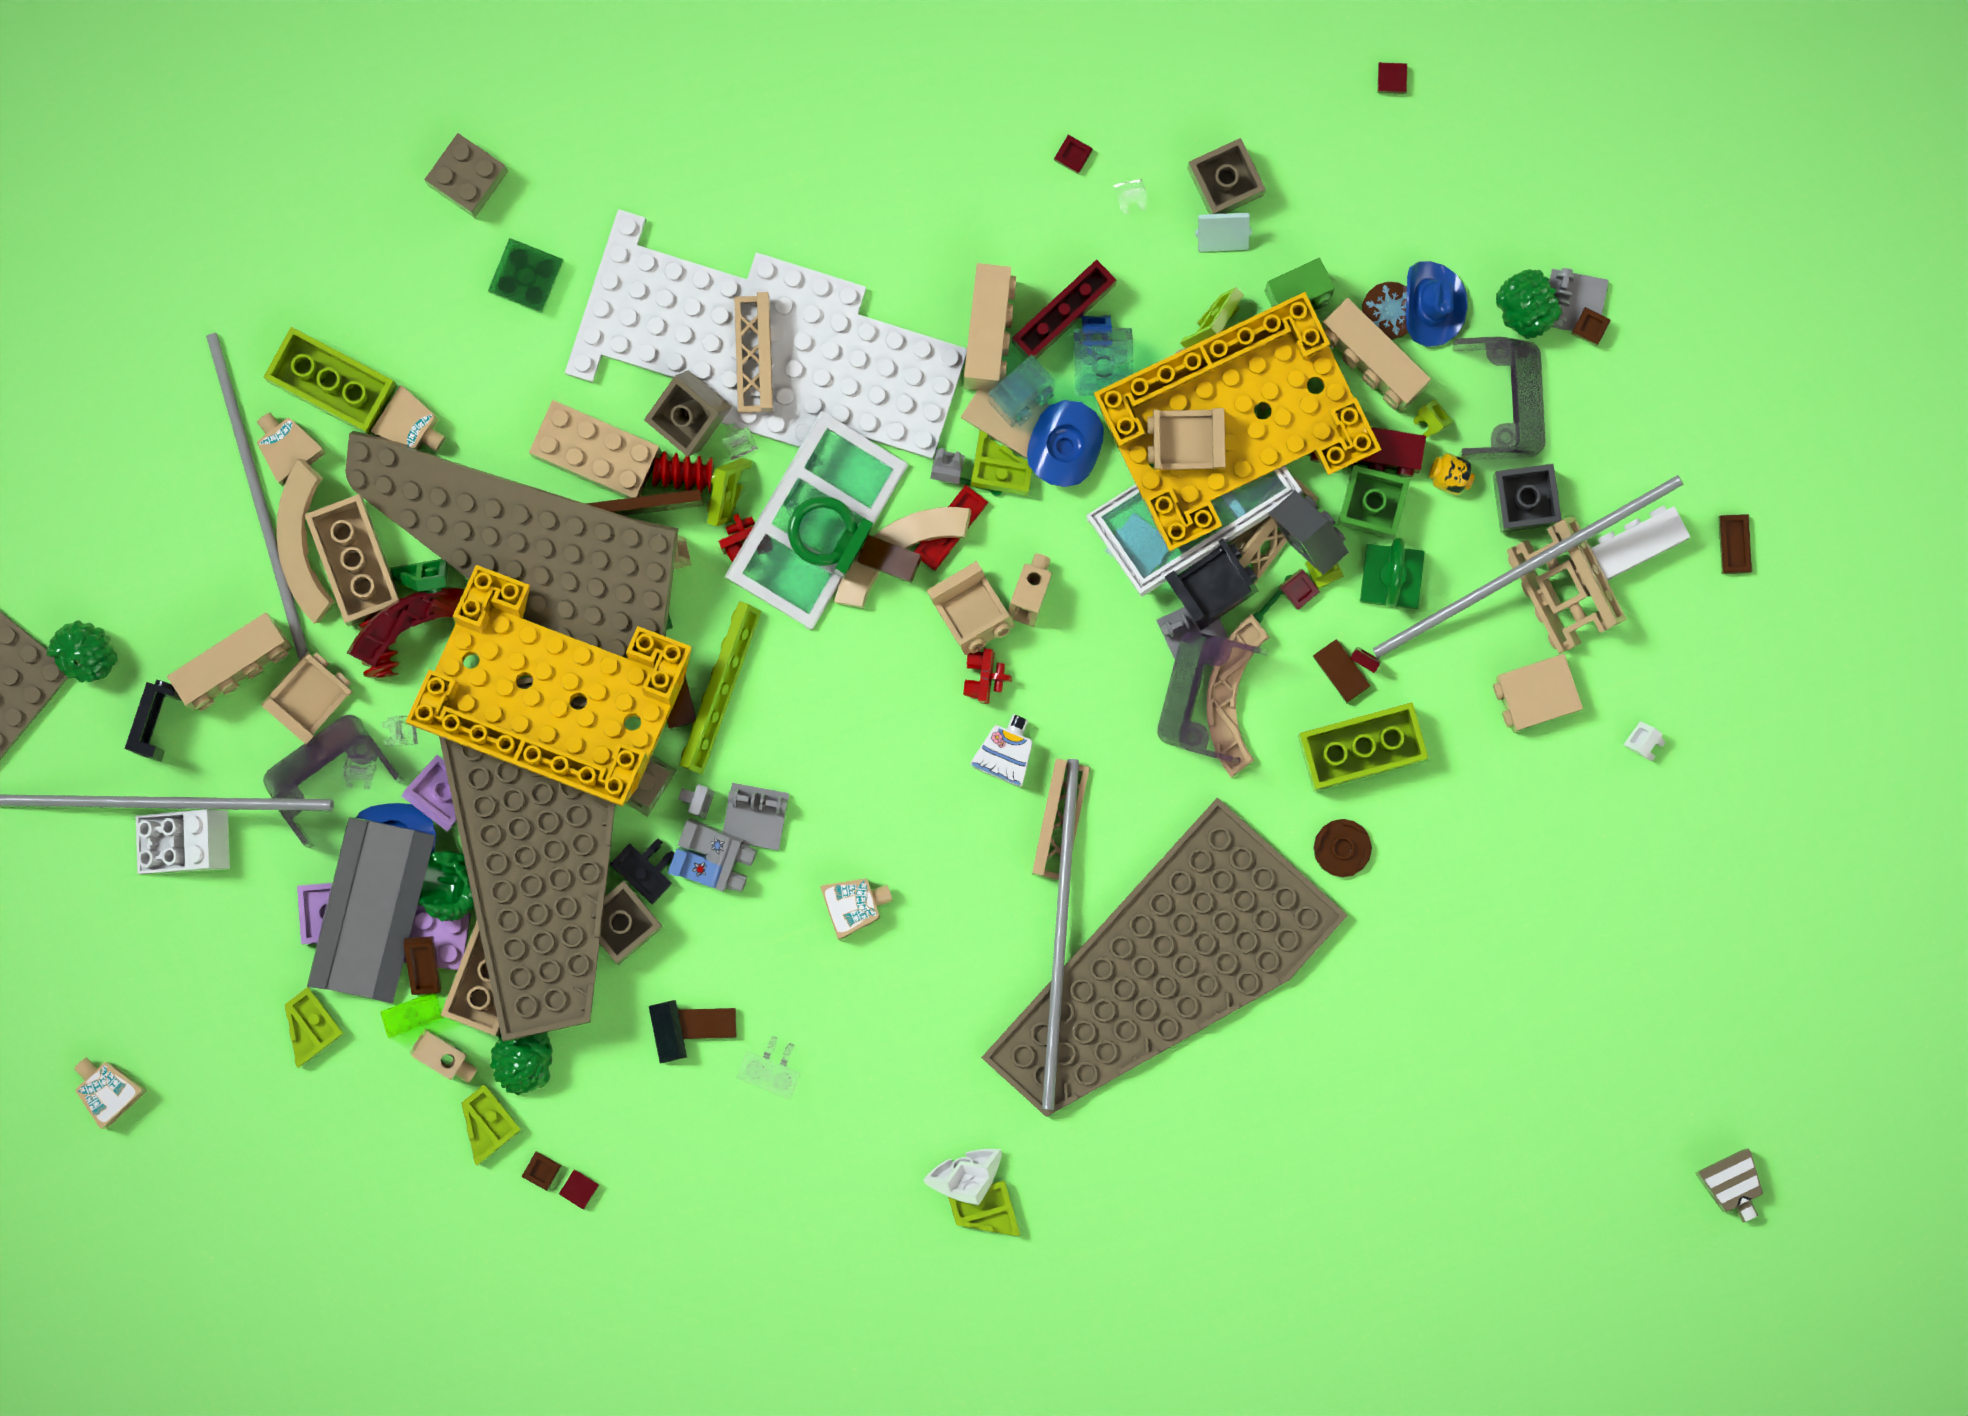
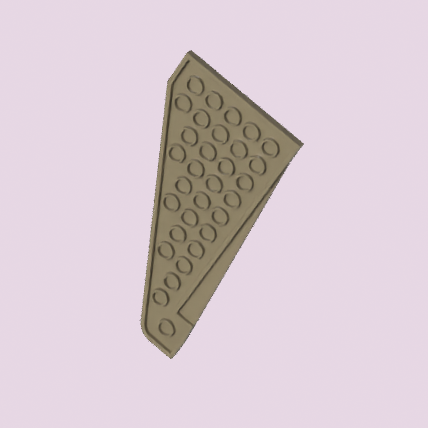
[345,431,679,659]

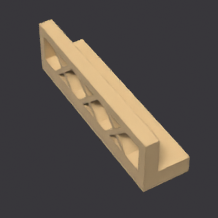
[734,292,773,413]
[1228,477,1319,584]
[1032,758,1090,880]

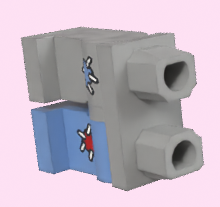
[668,818,757,892]

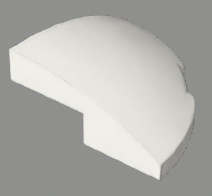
[923,1149,1002,1205]

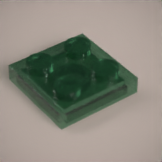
[488,238,564,314]

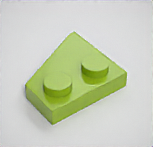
[1180,287,1244,348]
[970,431,1032,496]
[707,457,753,526]
[284,987,344,1068]
[461,1084,522,1166]
[948,1180,1020,1236]

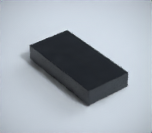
[648,1000,687,1064]

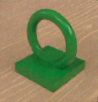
[788,496,873,579]
[1360,538,1425,609]

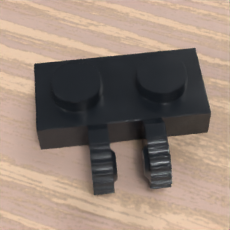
[610,838,675,905]

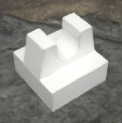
[1623,721,1666,761]

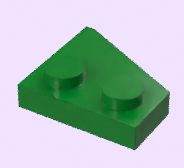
[391,559,448,593]

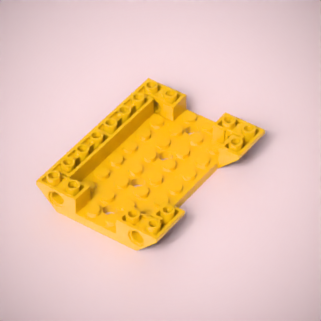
[1093,292,1381,552]
[405,565,692,807]

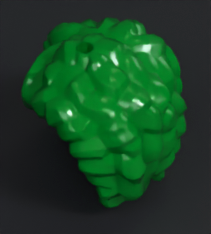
[1496,269,1562,339]
[46,620,118,683]
[419,851,474,922]
[490,1032,553,1095]

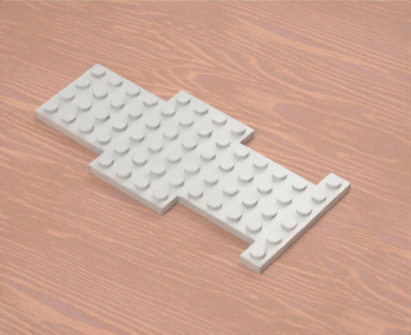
[565,209,967,460]

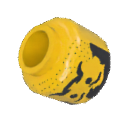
[1429,453,1475,496]

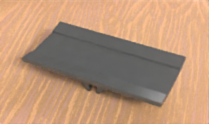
[307,817,435,1004]

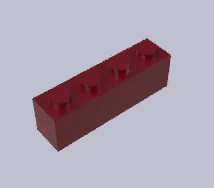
[1012,259,1117,364]
[1306,427,1426,477]

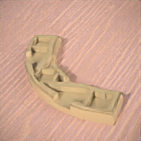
[276,459,335,624]
[834,507,971,609]
[1206,614,1270,778]

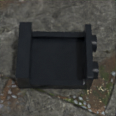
[1165,538,1259,630]
[124,679,182,762]

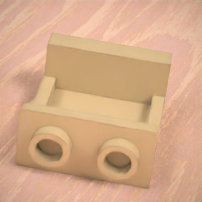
[1147,408,1225,470]
[927,561,1015,655]
[261,652,353,744]
[1493,654,1583,733]

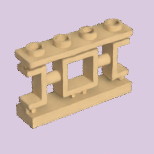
[1507,516,1627,654]

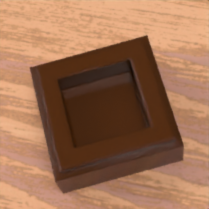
[1571,307,1611,347]
[521,1151,562,1191]

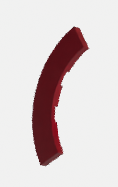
[347,588,465,667]

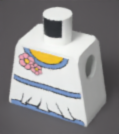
[970,714,1033,788]

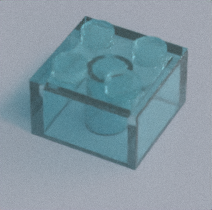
[1074,328,1133,396]
[988,355,1055,428]

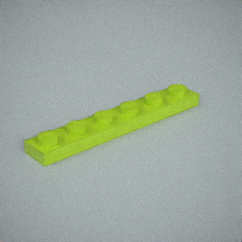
[679,601,762,775]

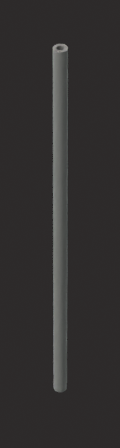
[206,333,309,661]
[1373,475,1684,658]
[1042,759,1079,1110]
[0,794,334,811]

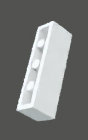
[1571,505,1690,581]

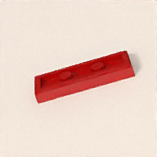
[913,484,988,571]

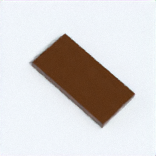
[586,489,704,516]

